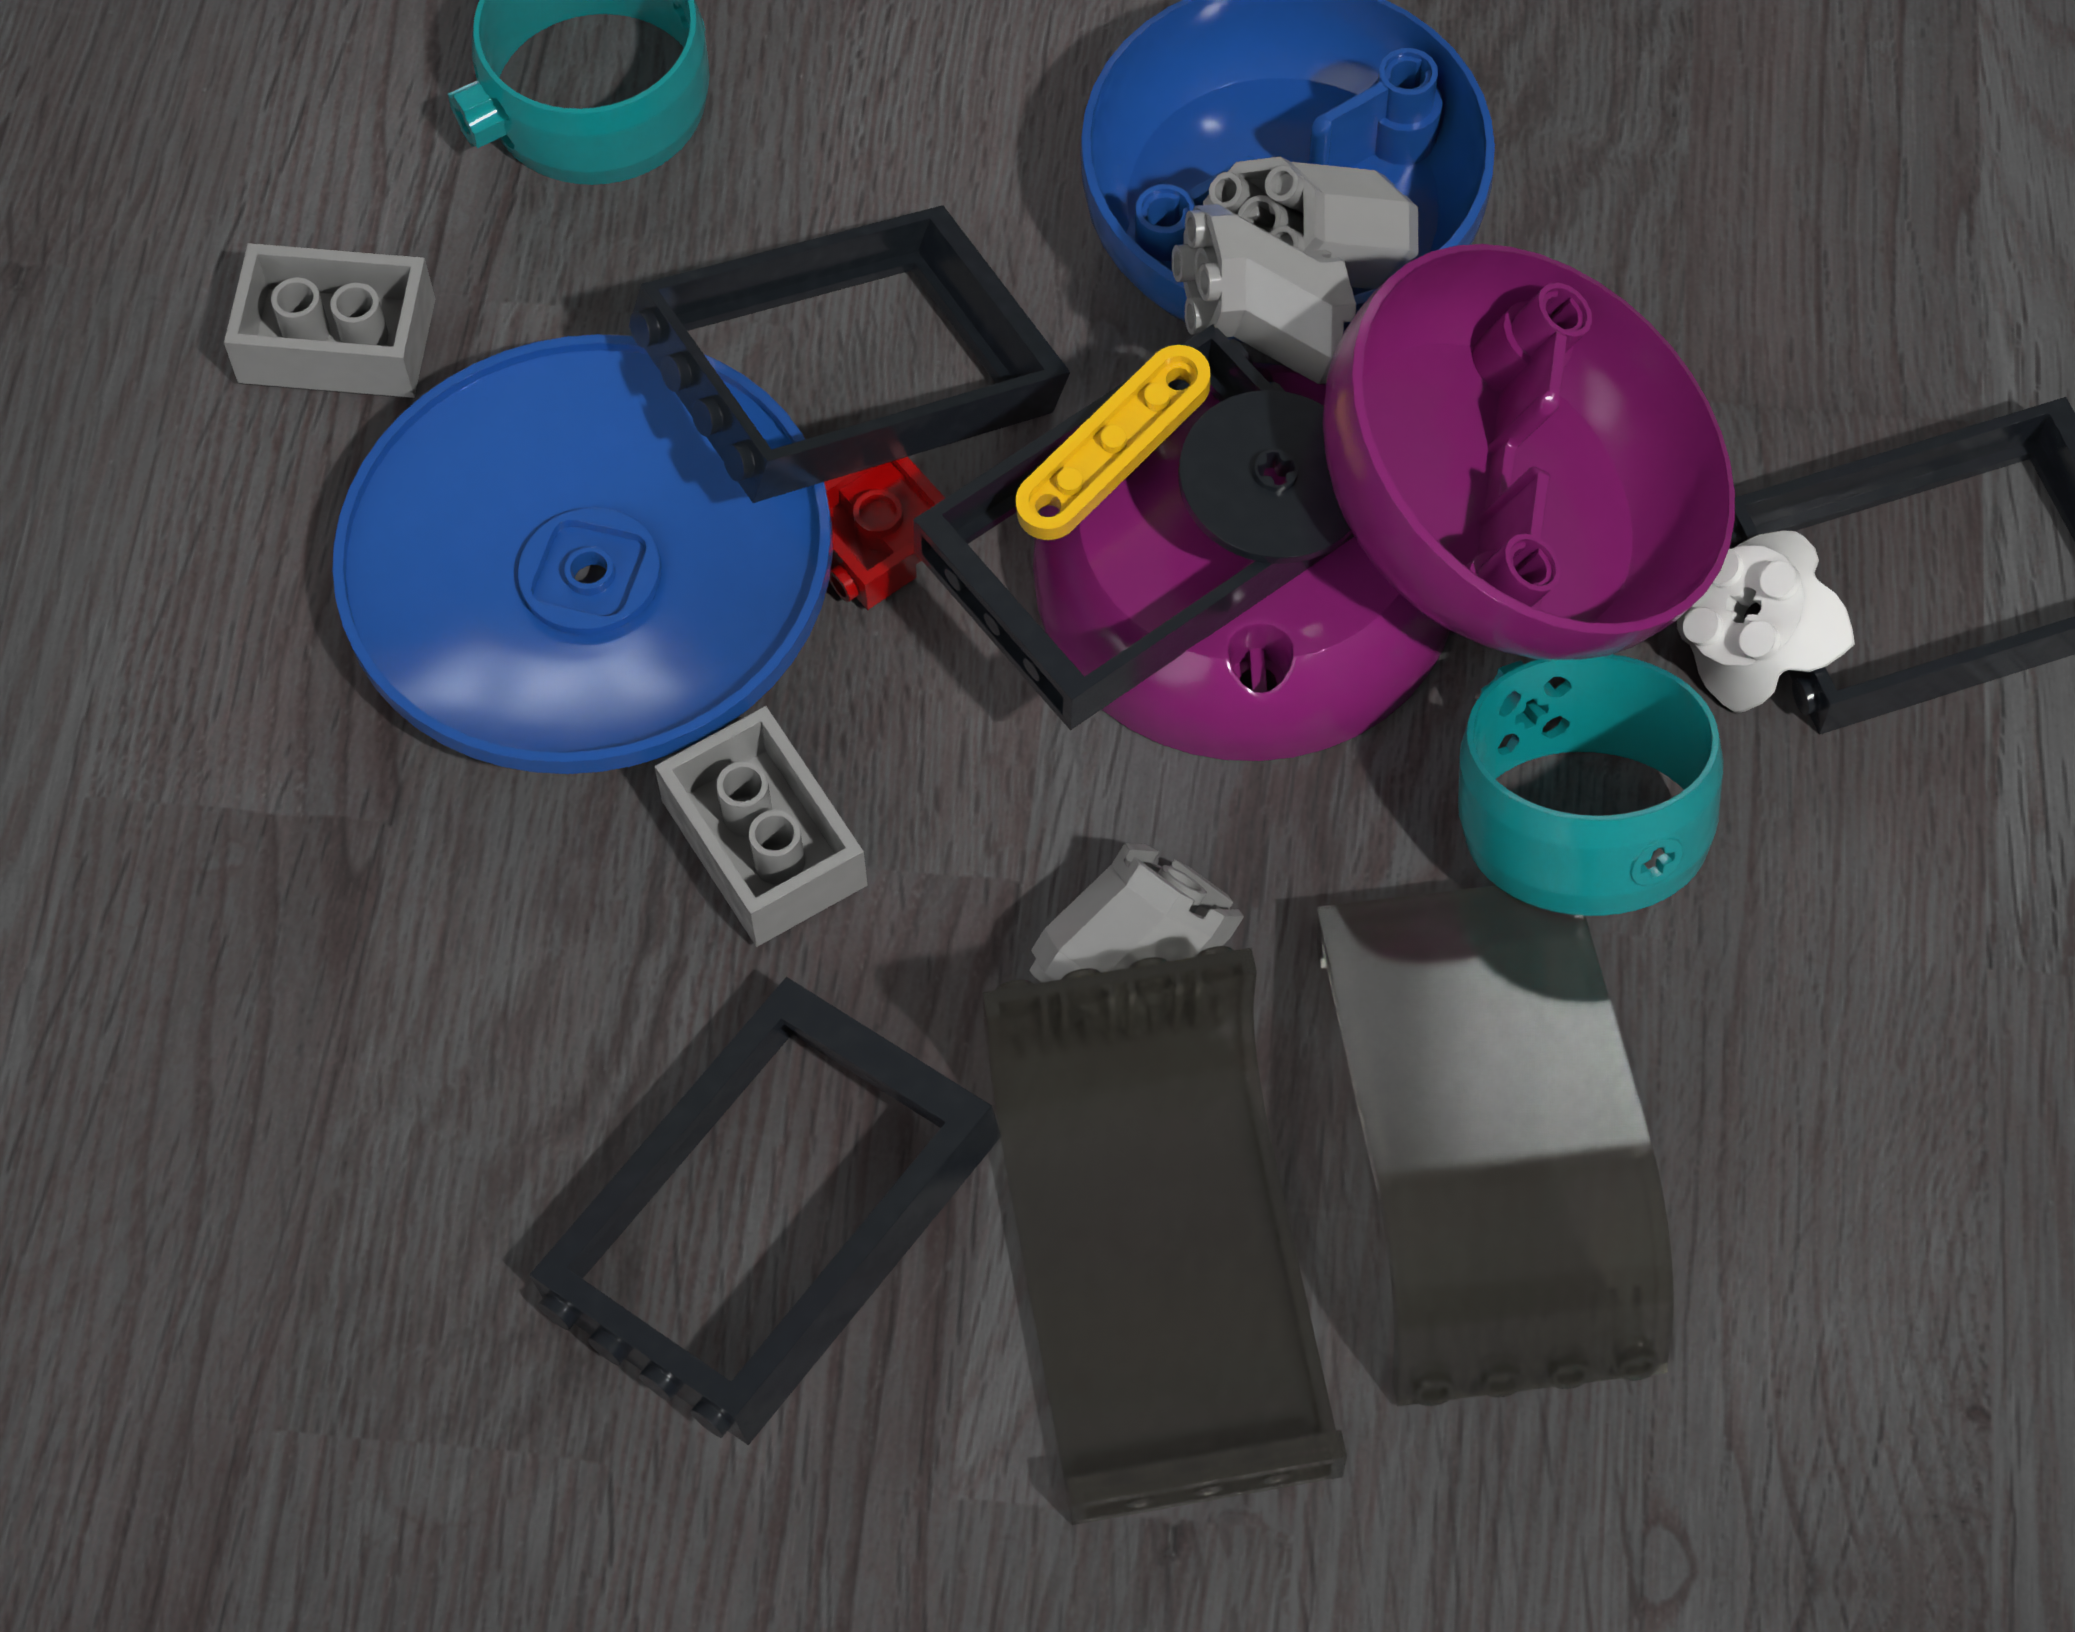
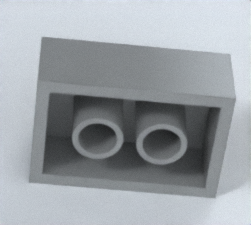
[224,243,435,398]
[654,706,868,947]

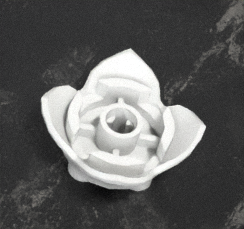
[1677,531,1855,714]

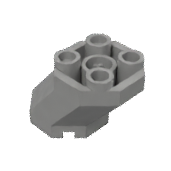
[1203,156,1418,296]
[1172,204,1356,384]
[1029,843,1244,1029]

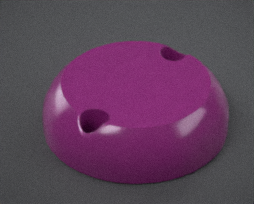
[1323,244,1735,660]
[1033,362,1450,761]

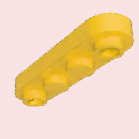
[1016,345,1210,540]

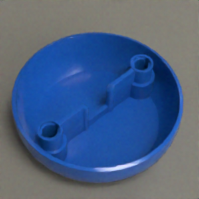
[1080,0,1495,343]

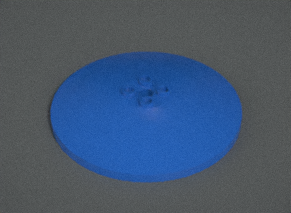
[332,334,833,774]

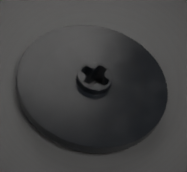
[1178,390,1352,564]

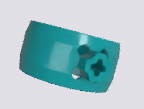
[448,0,710,185]
[1458,654,1724,916]

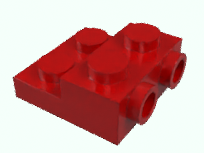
[824,457,945,610]

